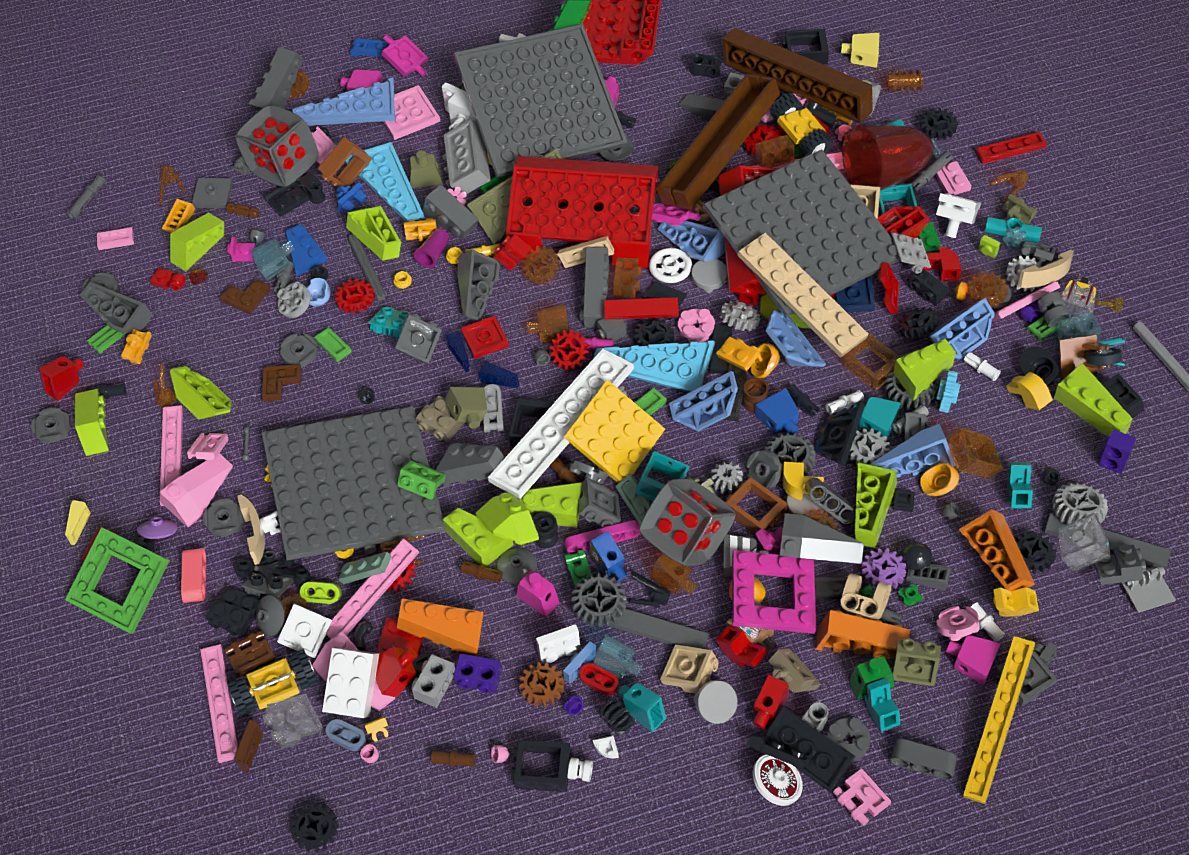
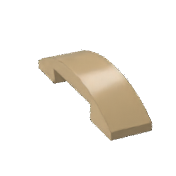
[1018,250,1074,288]
[238,495,265,565]

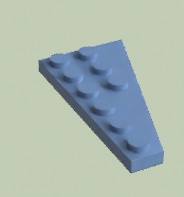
[293,77,395,126]

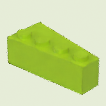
[1054,363,1133,436]
[855,463,897,548]

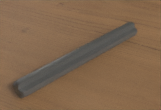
[348,234,386,302]

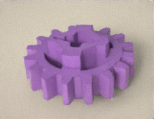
[861,548,906,589]

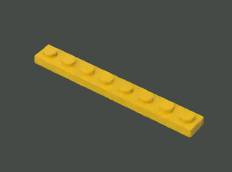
[963,636,1035,804]

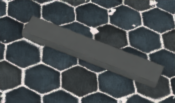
[1045,513,1171,569]
[588,600,709,649]

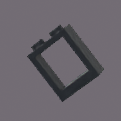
[782,29,829,64]
[509,398,555,447]
[511,740,571,792]

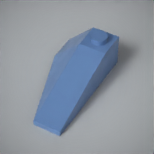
[658,221,725,262]
[870,424,956,478]

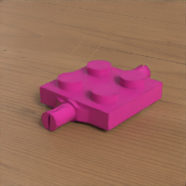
[381,34,428,77]
[652,202,701,226]

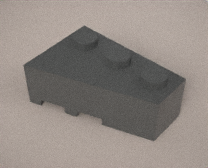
[422,184,479,240]
[436,443,505,487]

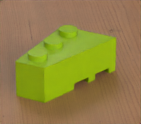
[346,206,401,261]

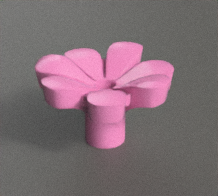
[447,187,467,205]

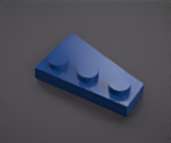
[286,223,328,276]

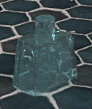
[250,239,295,281]
[593,635,643,679]

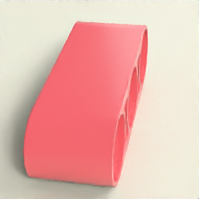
[181,548,206,603]

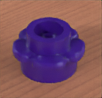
[563,696,584,715]

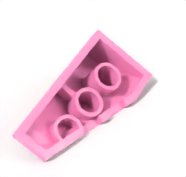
[160,453,233,527]
[312,632,395,711]

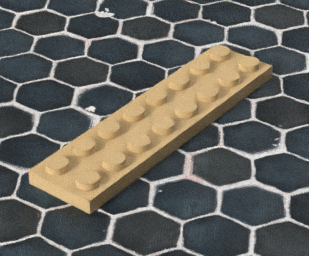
[738,233,868,358]

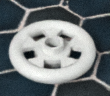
[649,248,692,283]

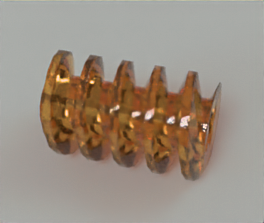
[887,69,923,92]

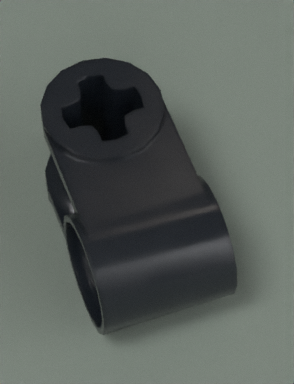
[690,53,722,78]
[296,172,326,204]

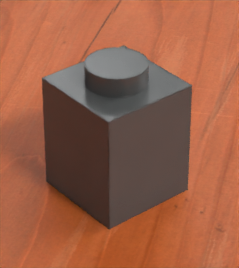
[596,318,626,341]

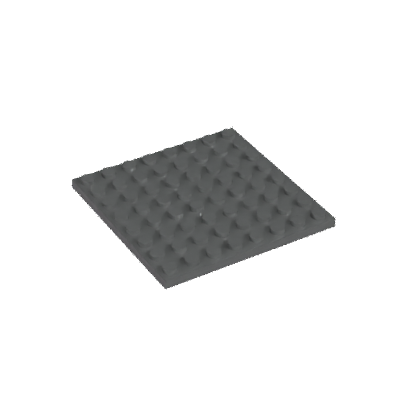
[454,24,628,177]
[703,149,900,318]
[262,406,445,561]

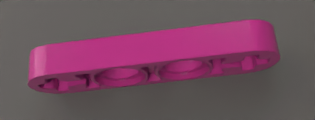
[564,520,641,554]

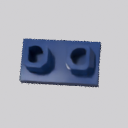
[336,183,367,214]

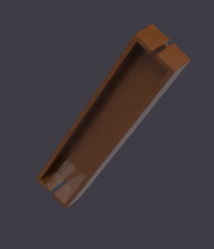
[656,74,780,210]

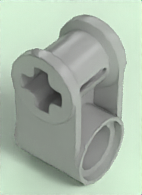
[803,702,828,731]

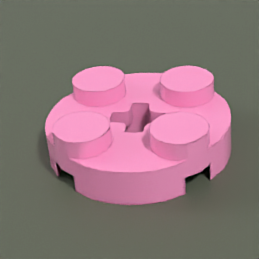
[678,309,715,343]
[936,606,980,641]

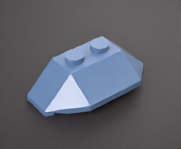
[929,298,995,360]
[766,310,826,367]
[669,371,738,432]

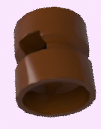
[743,378,768,413]

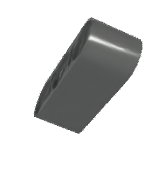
[805,478,856,524]
[890,739,957,780]

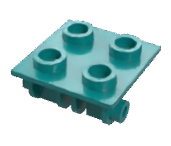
[368,307,416,338]

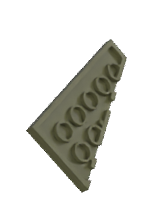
[467,149,563,245]

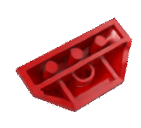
[877,206,930,239]

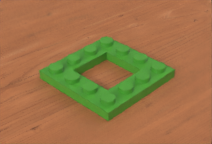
[65,527,170,634]

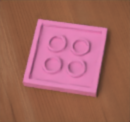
[383,85,440,140]

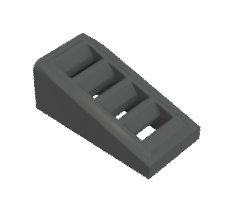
[906,564,952,591]

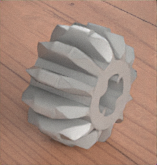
[711,461,743,494]

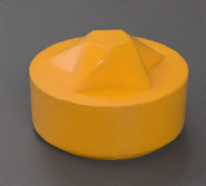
[955,282,968,301]

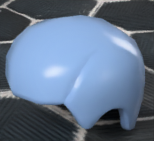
[307,278,331,307]

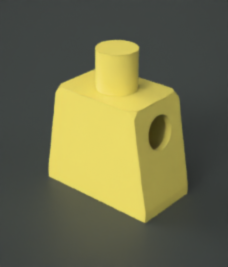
[841,33,879,67]

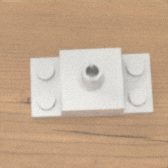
[442,83,478,131]
[936,193,981,238]

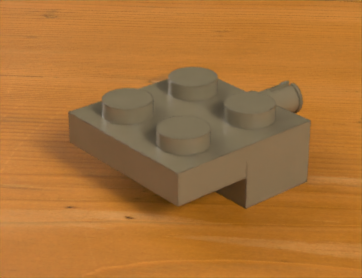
[769,648,821,692]

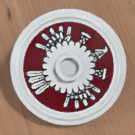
[753,755,802,806]

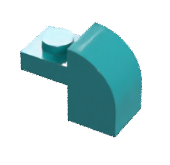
[1007,462,1033,508]
[864,678,900,732]

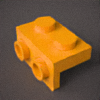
[716,336,763,371]

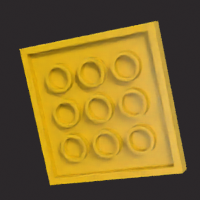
[563,380,665,484]

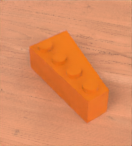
[959,509,1035,591]
[397,599,484,656]
[815,610,910,660]

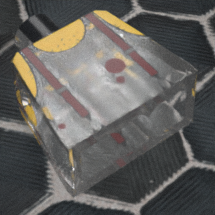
[1061,277,1096,321]

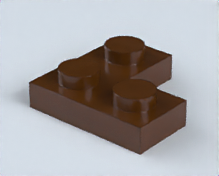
[220,279,271,315]
[262,364,302,402]

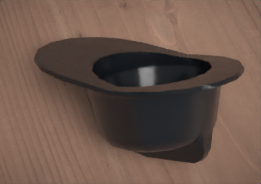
[1019,346,1058,385]

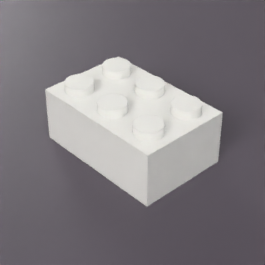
[322,647,379,718]

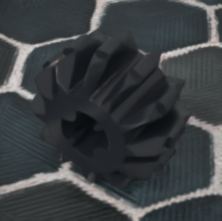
[599,698,634,735]

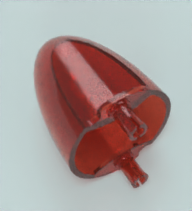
[842,125,934,190]

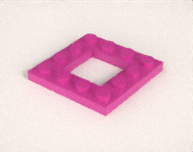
[732,550,816,634]

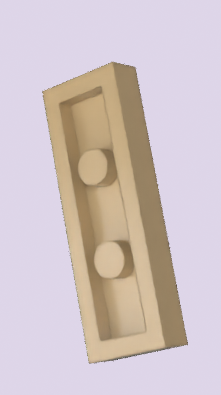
[558,236,615,268]

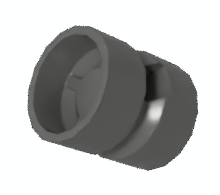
[1037,292,1071,327]

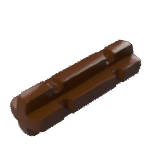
[226,202,260,218]

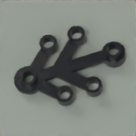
[233,551,310,589]

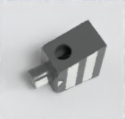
[723,534,768,577]

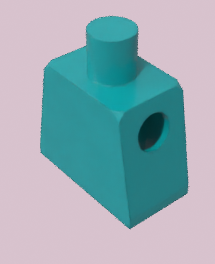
[853,397,901,441]
[618,683,666,733]

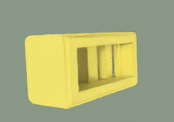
[65,500,91,545]

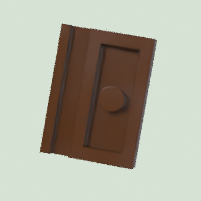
[234,720,263,773]

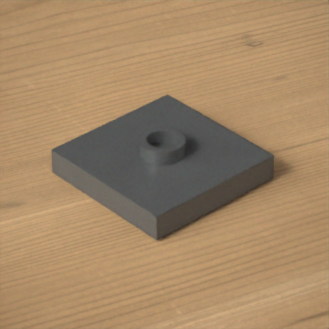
[192,178,233,208]

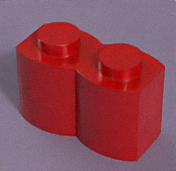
[493,234,531,272]

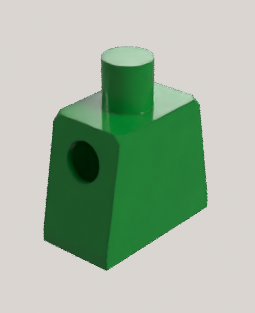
[849,656,895,700]

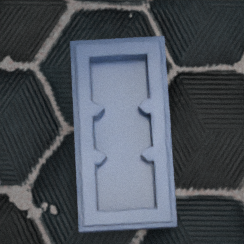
[563,641,596,684]

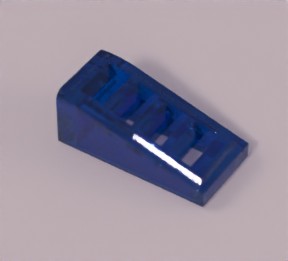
[446,331,470,372]
[478,361,519,388]

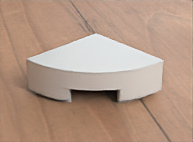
[593,736,619,758]

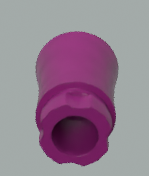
[414,228,449,268]

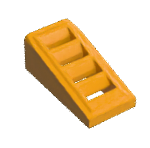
[162,199,195,233]

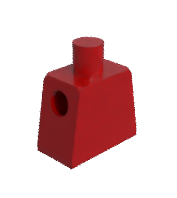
[39,356,84,402]
[376,647,418,698]
[753,675,789,729]

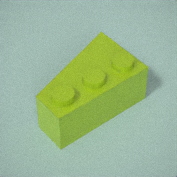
[170,213,224,271]
[894,339,956,401]
[75,389,109,456]
[519,482,583,528]
[443,508,514,566]

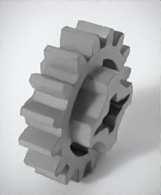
[720,301,760,331]
[849,428,890,465]

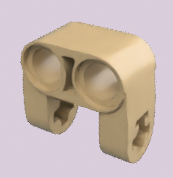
[841,573,891,620]

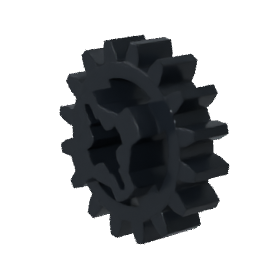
[920,108,958,140]
[897,307,939,339]
[634,318,674,347]
[1016,531,1057,574]
[290,804,339,852]

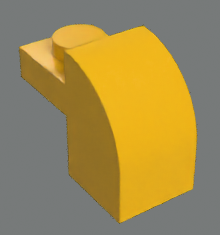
[1006,372,1053,410]
[783,462,824,500]
[993,587,1039,617]

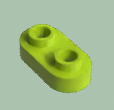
[300,581,341,604]

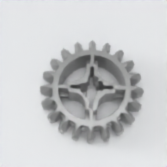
[1052,482,1108,530]

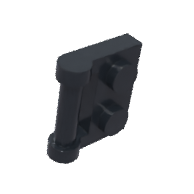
[262,181,309,217]

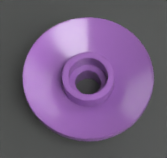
[137,517,178,539]

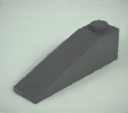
[679,94,725,120]
[457,250,500,322]
[80,282,153,334]

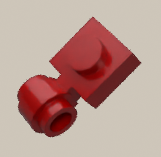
[150,267,186,291]

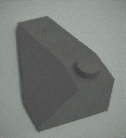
[780,513,864,564]

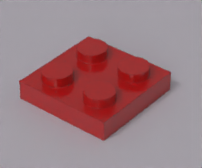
[461,316,509,359]
[376,617,424,657]

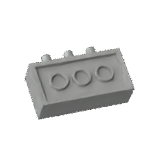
[442,119,491,194]

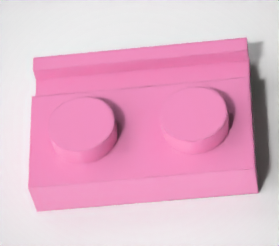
[312,127,337,165]
[935,161,971,195]
[187,433,228,461]

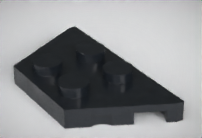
[814,401,865,466]

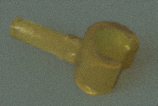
[1096,298,1125,312]

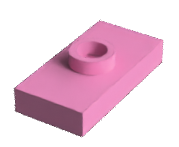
[97,227,134,250]

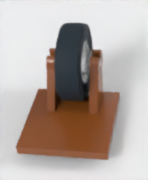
[1058,334,1122,377]

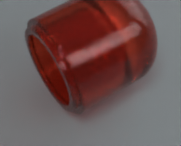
[189,269,208,285]

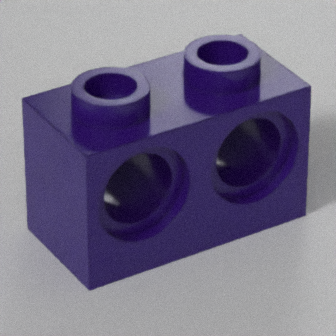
[1098,429,1136,474]
[454,654,502,693]

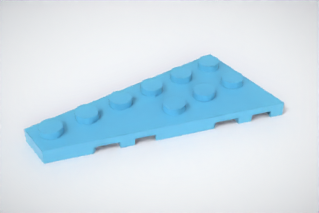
[344,142,424,222]
[593,341,715,393]

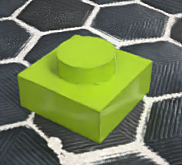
[978,235,1000,258]

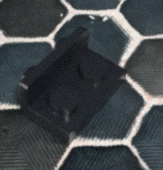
[908,269,951,306]

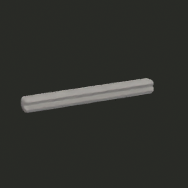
[1133,321,1189,391]

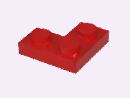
[878,262,900,314]

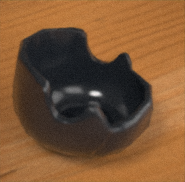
[901,542,932,570]

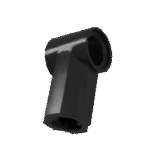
[804,100,837,129]

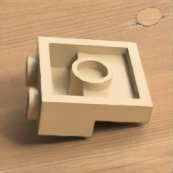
[660,644,718,694]

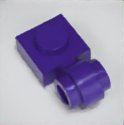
[1020,297,1045,323]

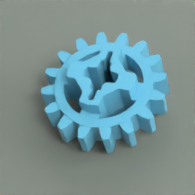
[936,370,960,413]

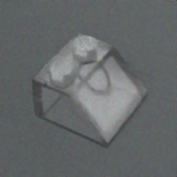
[1058,513,1110,572]

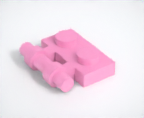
[833,768,891,826]

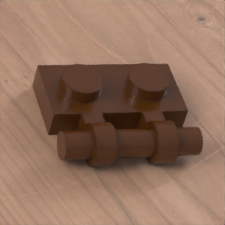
[224,630,276,677]

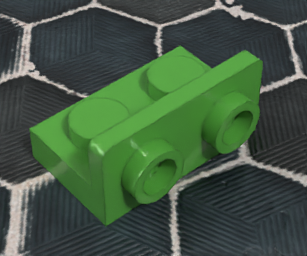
[398,461,446,500]

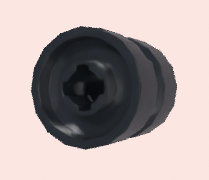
[532,512,559,549]

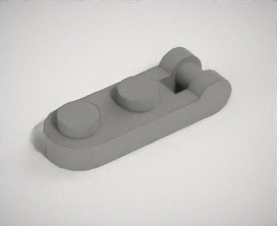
[483,384,504,433]

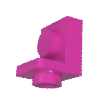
[227,237,256,262]
[756,527,783,554]

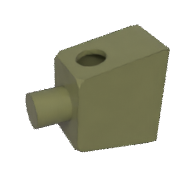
[409,150,443,188]
[445,387,487,429]

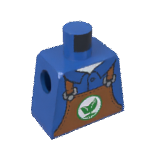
[589,531,627,582]

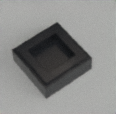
[893,489,915,512]

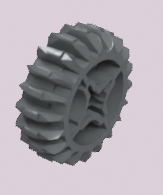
[885,368,937,411]
[764,431,816,480]
[571,572,627,628]

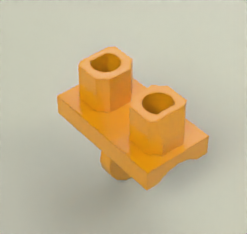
[404,218,437,242]
[121,329,152,364]

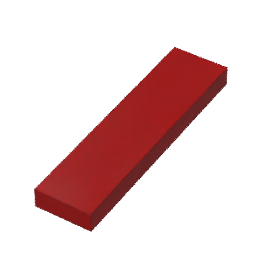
[975,132,1047,164]
[604,298,679,320]

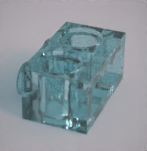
[1054,311,1102,340]

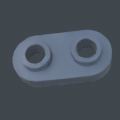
[326,719,366,751]

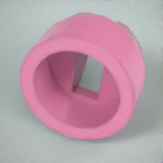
[360,744,379,763]
[491,745,509,763]

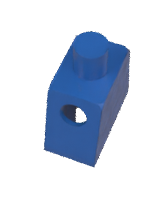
[755,389,799,435]

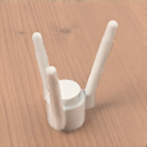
[260,511,281,535]

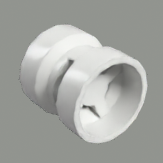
[568,757,593,782]

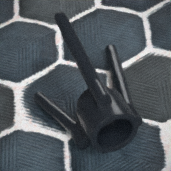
[629,571,671,608]

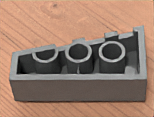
[249,47,303,111]
[580,248,609,328]

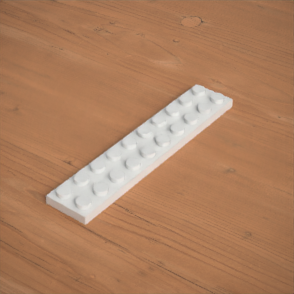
[488,349,634,499]

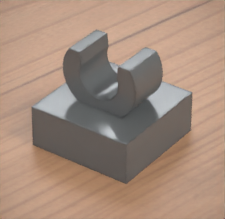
[1034,642,1058,667]

